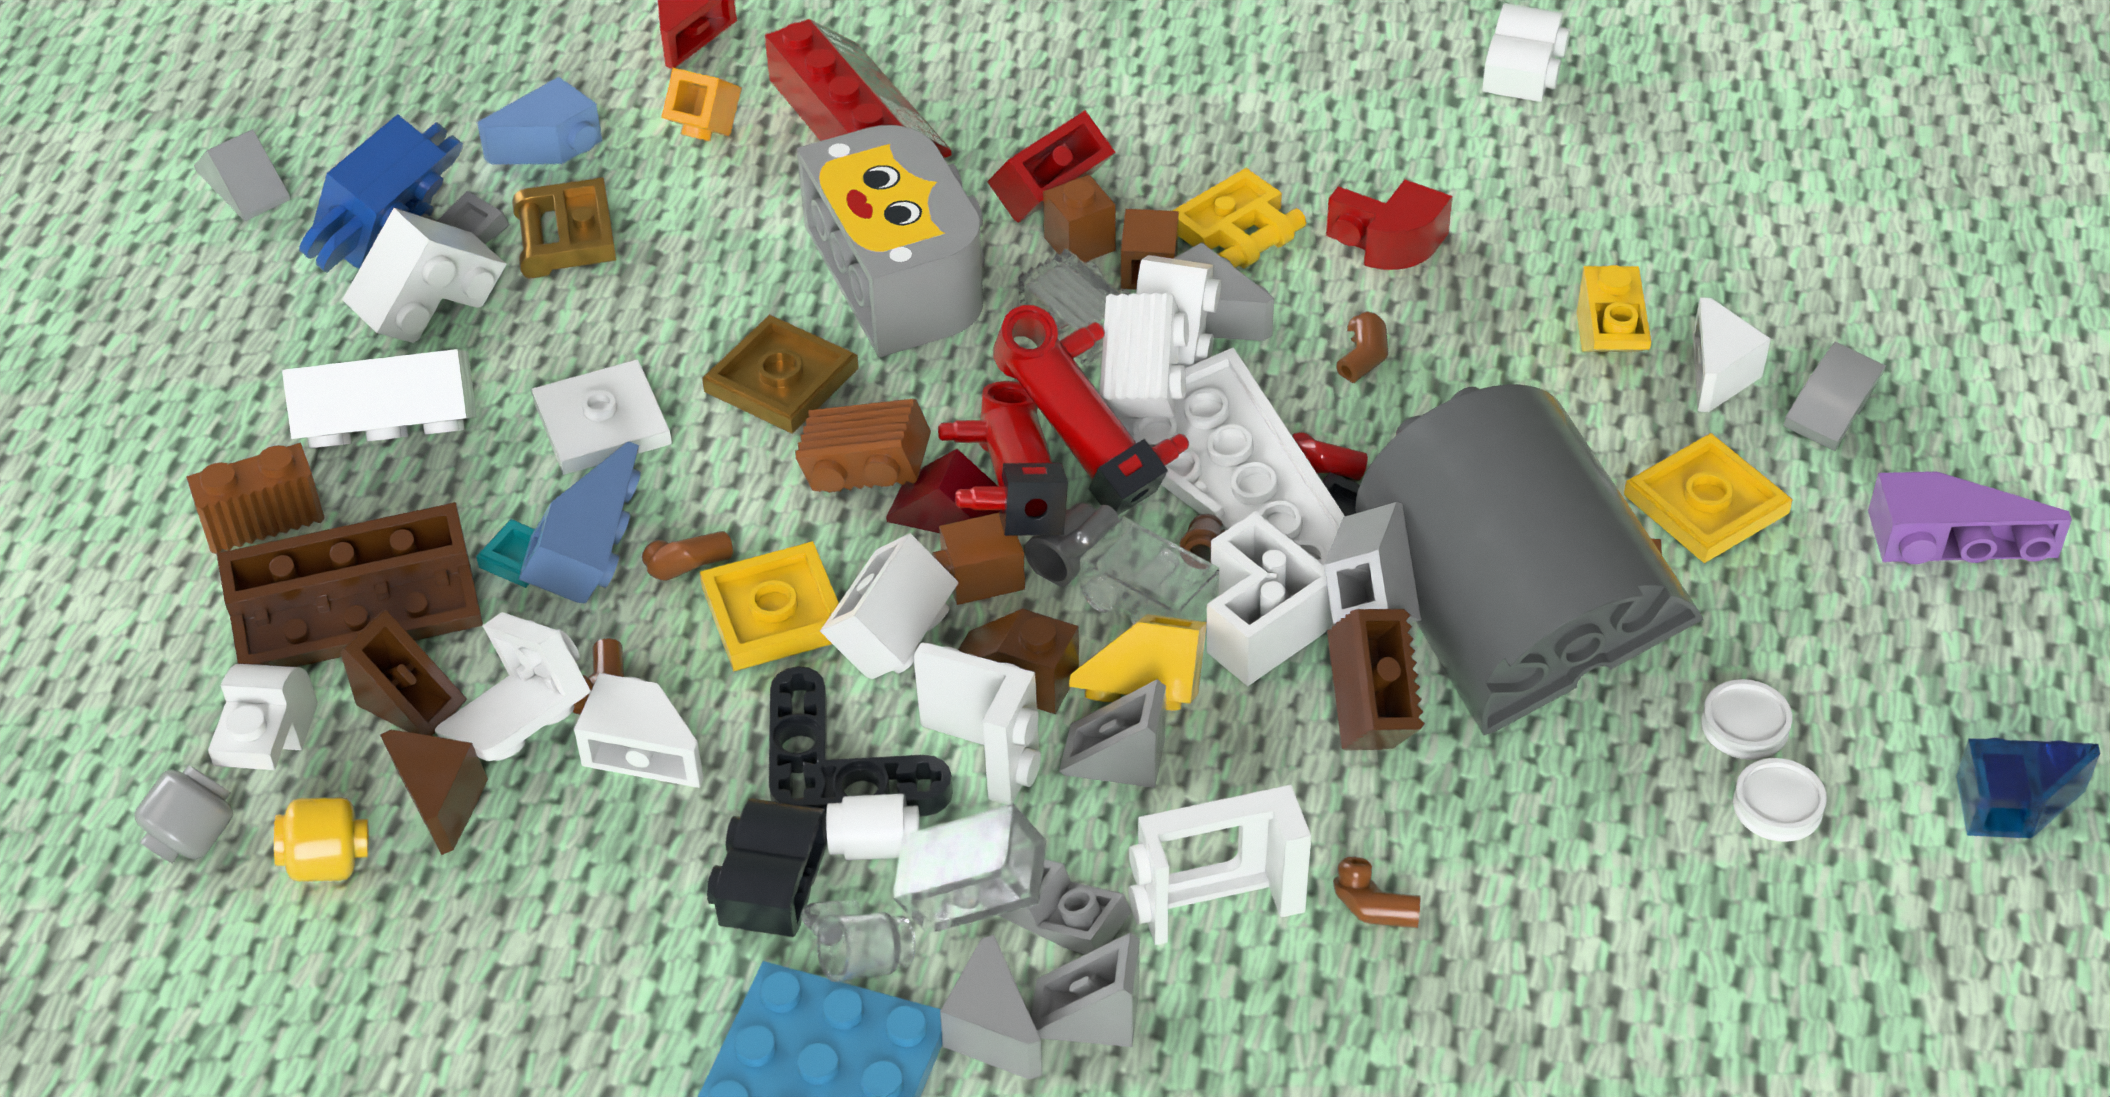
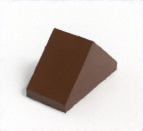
[340,609,467,736]
[380,729,488,855]

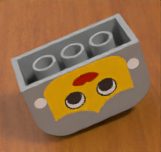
[797,125,985,358]

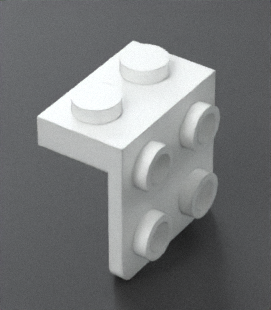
[435,612,591,761]
[914,643,1041,806]

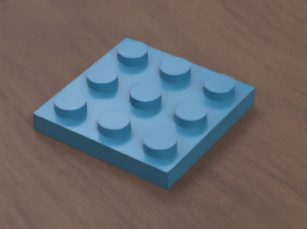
[698,961,943,1097]

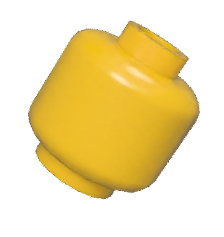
[274,797,369,882]

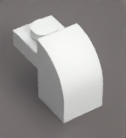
[208,664,318,770]

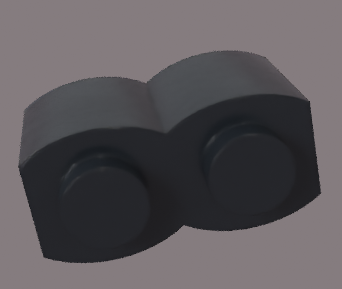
[707,798,827,937]

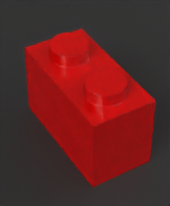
[987,110,1116,223]

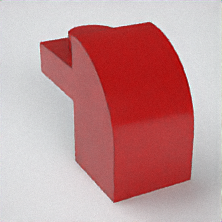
[1326,179,1453,270]

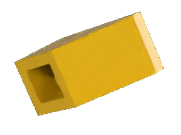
[1576,265,1651,352]
[1069,614,1207,711]

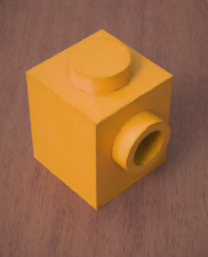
[661,68,742,142]

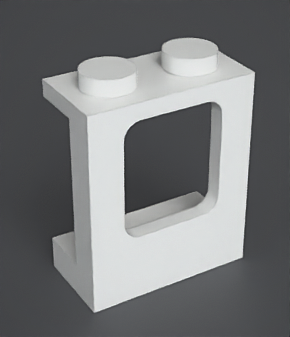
[1129,785,1311,945]

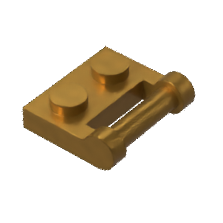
[512,177,616,279]

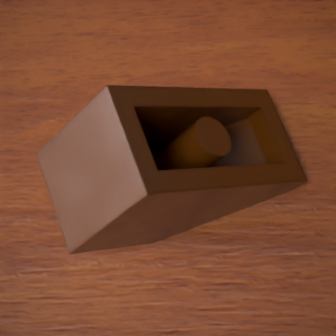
[958,608,1079,714]

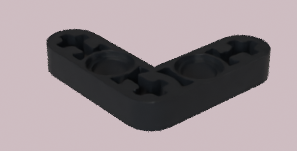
[769,666,953,817]

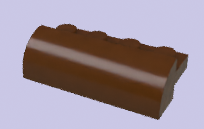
[216,502,483,667]

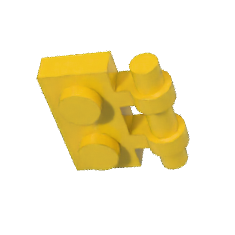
[1172,168,1306,269]

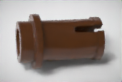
[1178,514,1225,573]

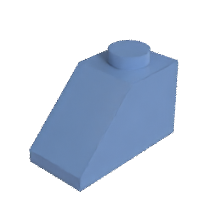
[477,77,602,164]

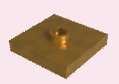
[702,314,859,434]

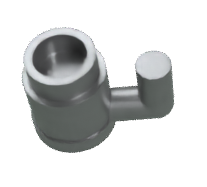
[1025,503,1119,587]

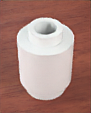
[826,794,920,861]

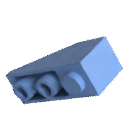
[519,441,641,603]

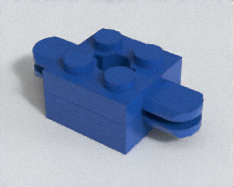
[299,114,463,273]

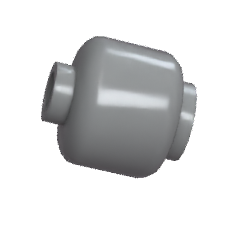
[134,765,233,864]

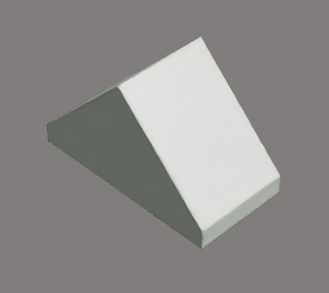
[1693,297,1771,412]

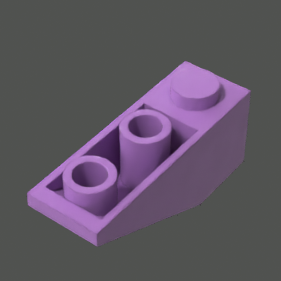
[1868,471,2072,564]

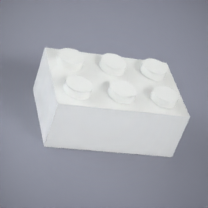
[282,349,476,449]

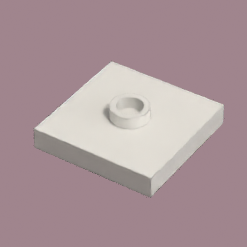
[531,359,672,475]

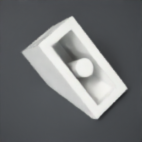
[574,673,704,788]

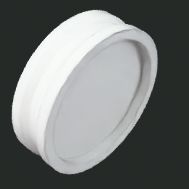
[1701,679,1793,760]
[1733,758,1827,842]

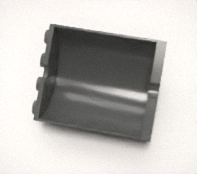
[1355,384,1703,736]

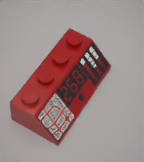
[765,19,952,158]

